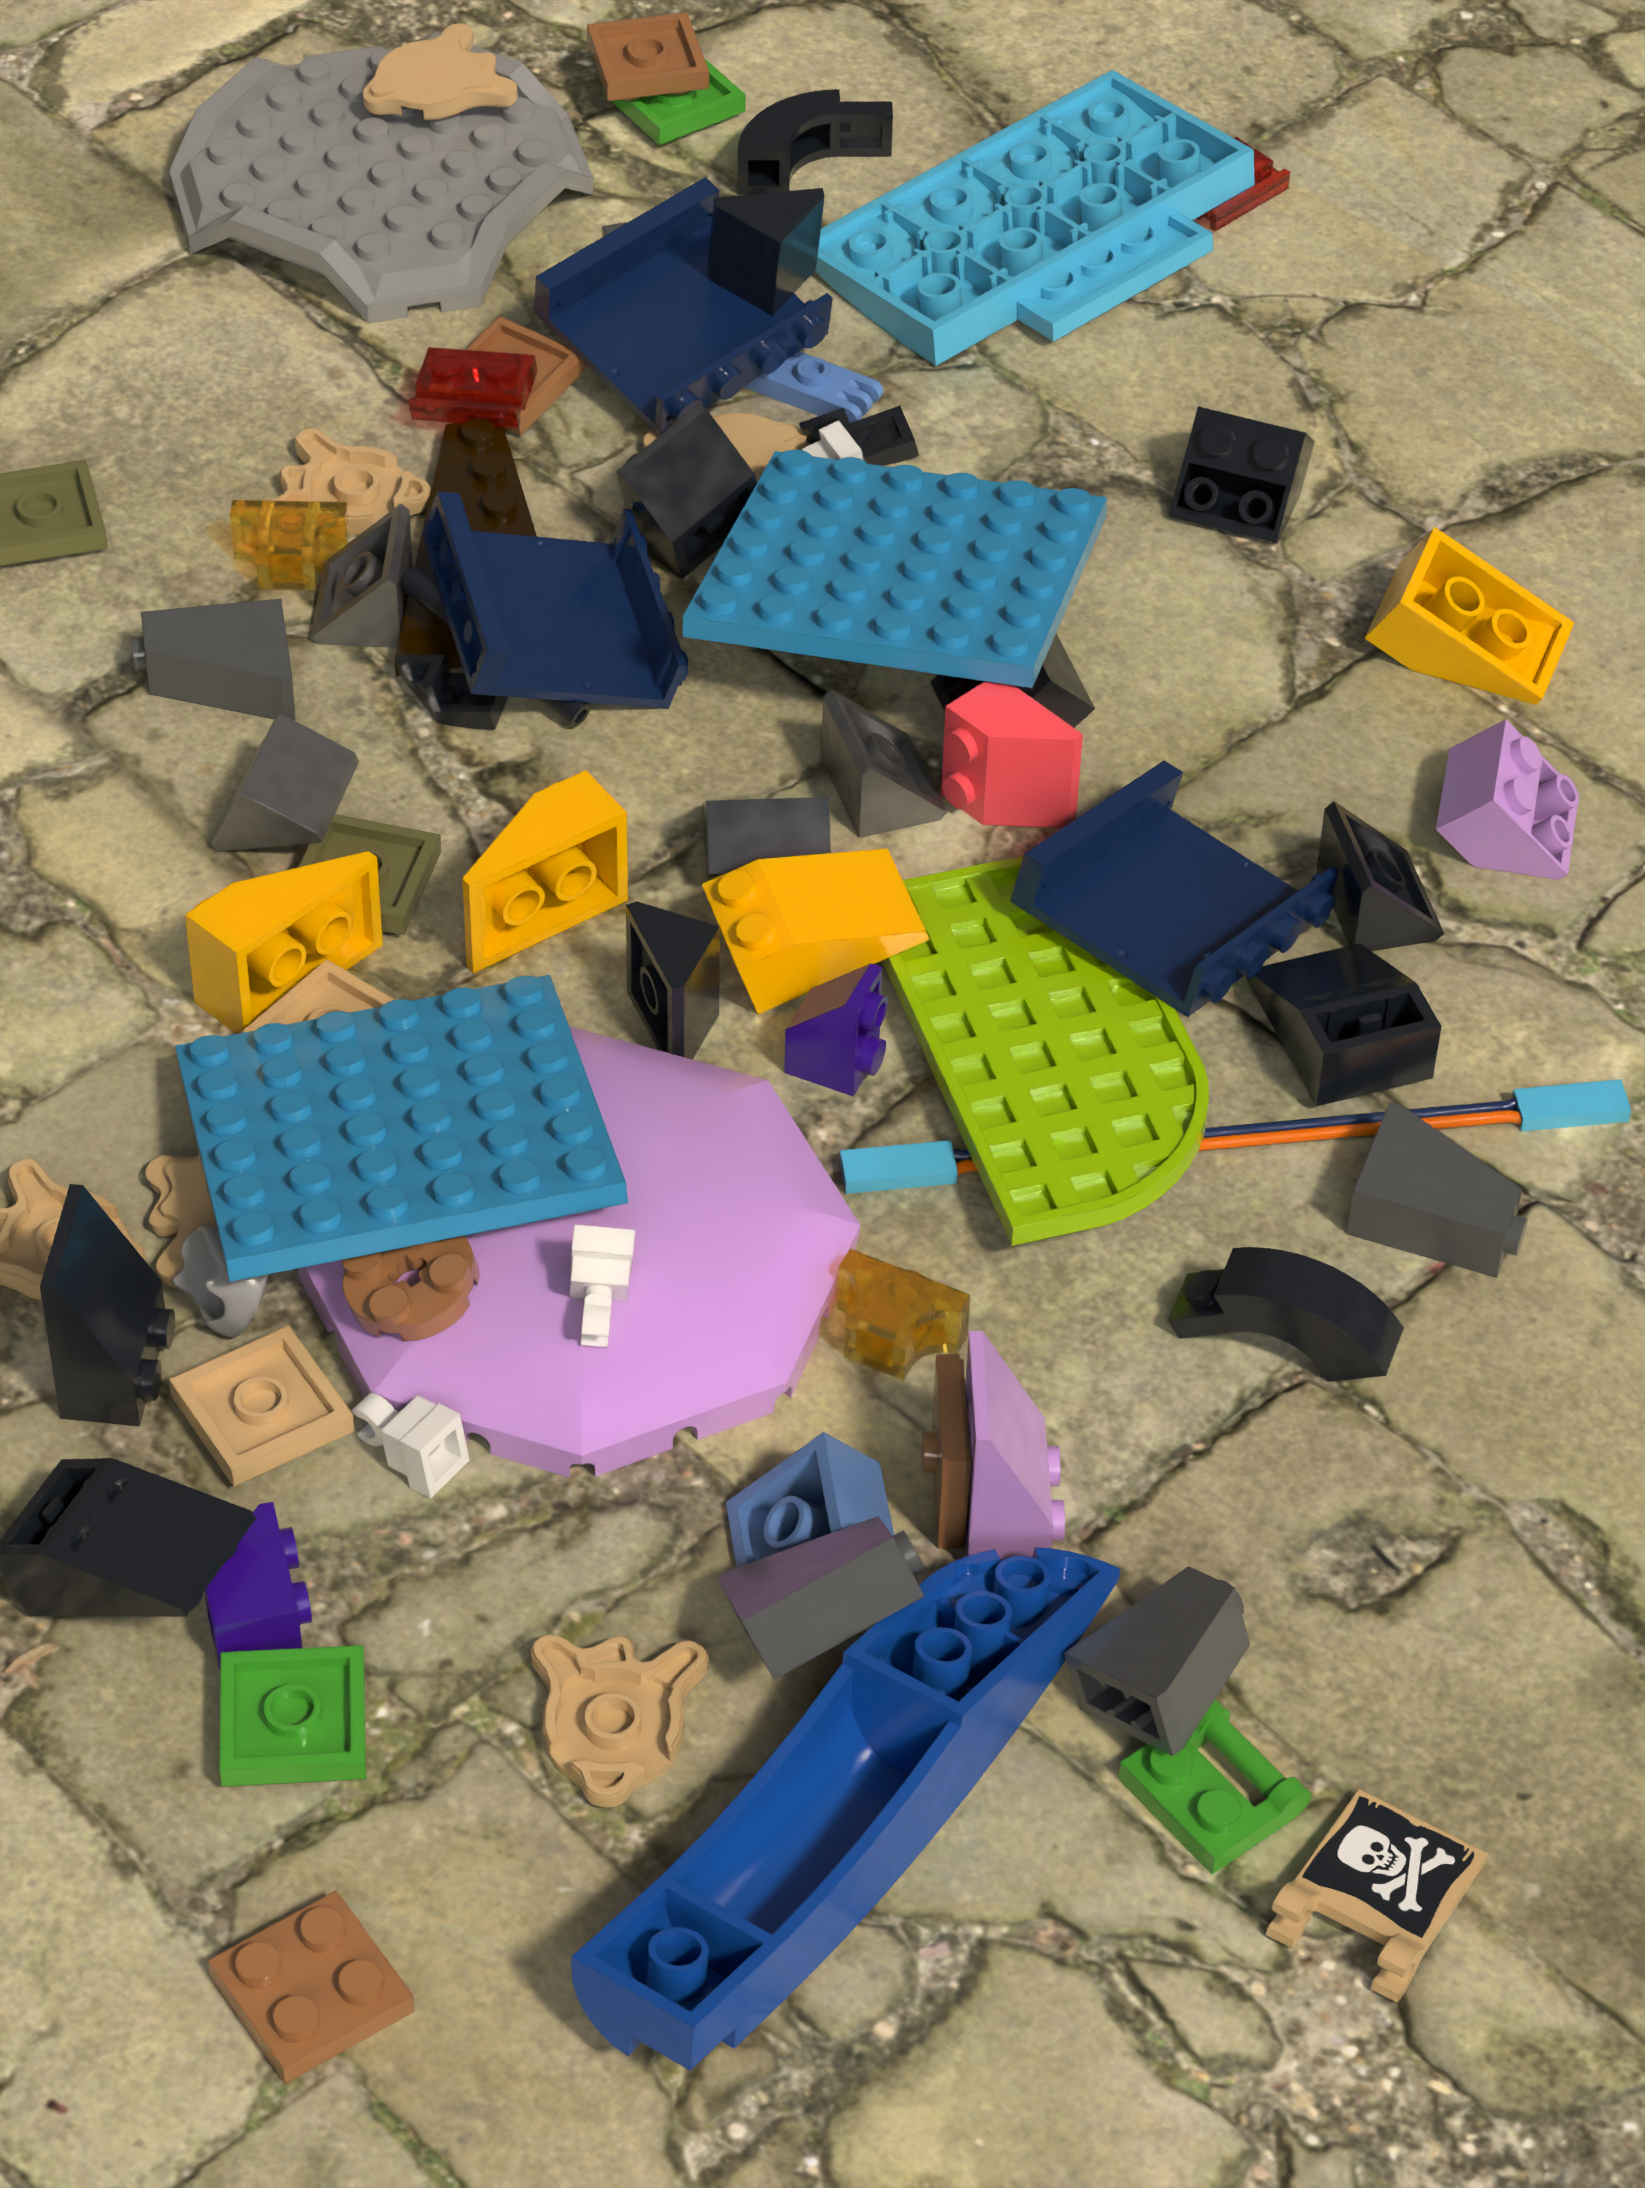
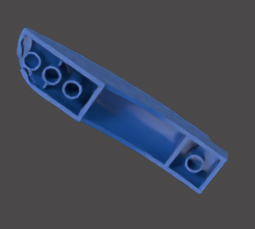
[571,1547,1120,2071]

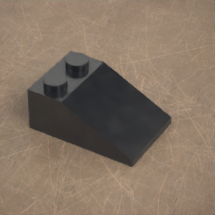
[40,1184,175,1427]

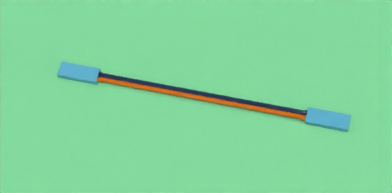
[839,1079,1631,1194]

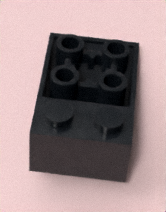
[1246,943,1442,1106]
[0,1458,256,1617]

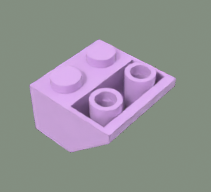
[1436,719,1579,880]

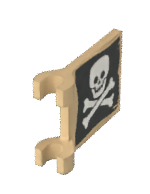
[1266,1789,1488,2003]

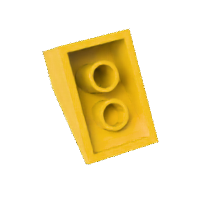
[1364,526,1574,705]
[462,770,628,974]
[702,848,929,1015]
[185,851,383,1034]

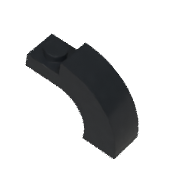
[737,89,893,195]
[1168,1247,1404,1382]

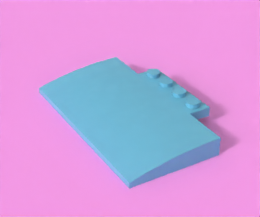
[815,70,1255,366]

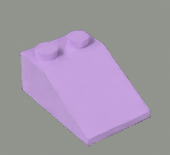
[965,1331,1065,1559]

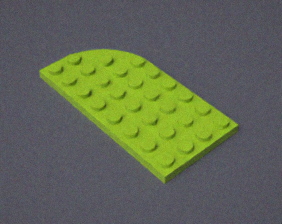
[882,856,1209,1246]

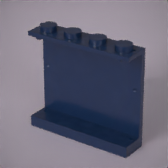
[534,177,833,436]
[421,491,688,709]
[1010,760,1340,1017]

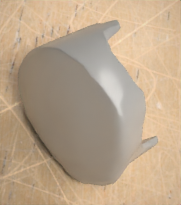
[172,1224,269,1338]

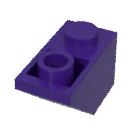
[784,963,888,1097]
[204,1502,312,1669]

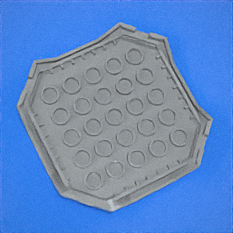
[169,32,594,323]

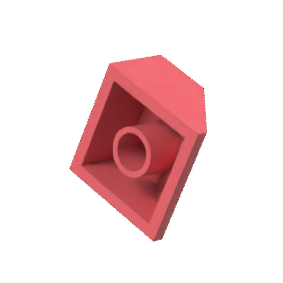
[941,681,1083,828]

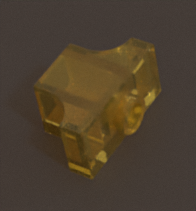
[230,500,349,590]
[837,1248,970,1381]

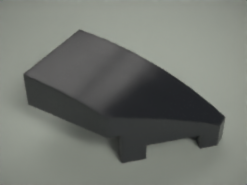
[799,406,919,466]
[396,655,508,730]

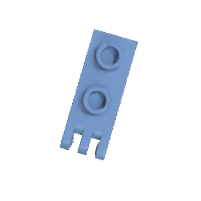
[742,351,884,423]

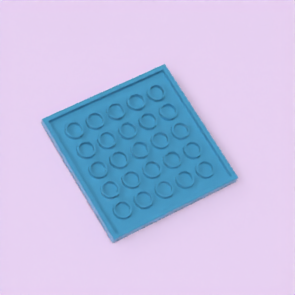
[683,450,1107,688]
[175,975,628,1282]

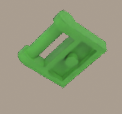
[1118,1698,1312,1875]

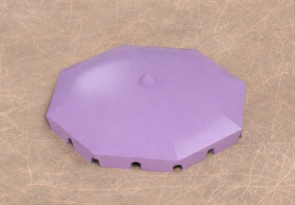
[297,1027,860,1478]

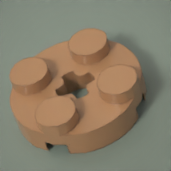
[342,1236,480,1341]

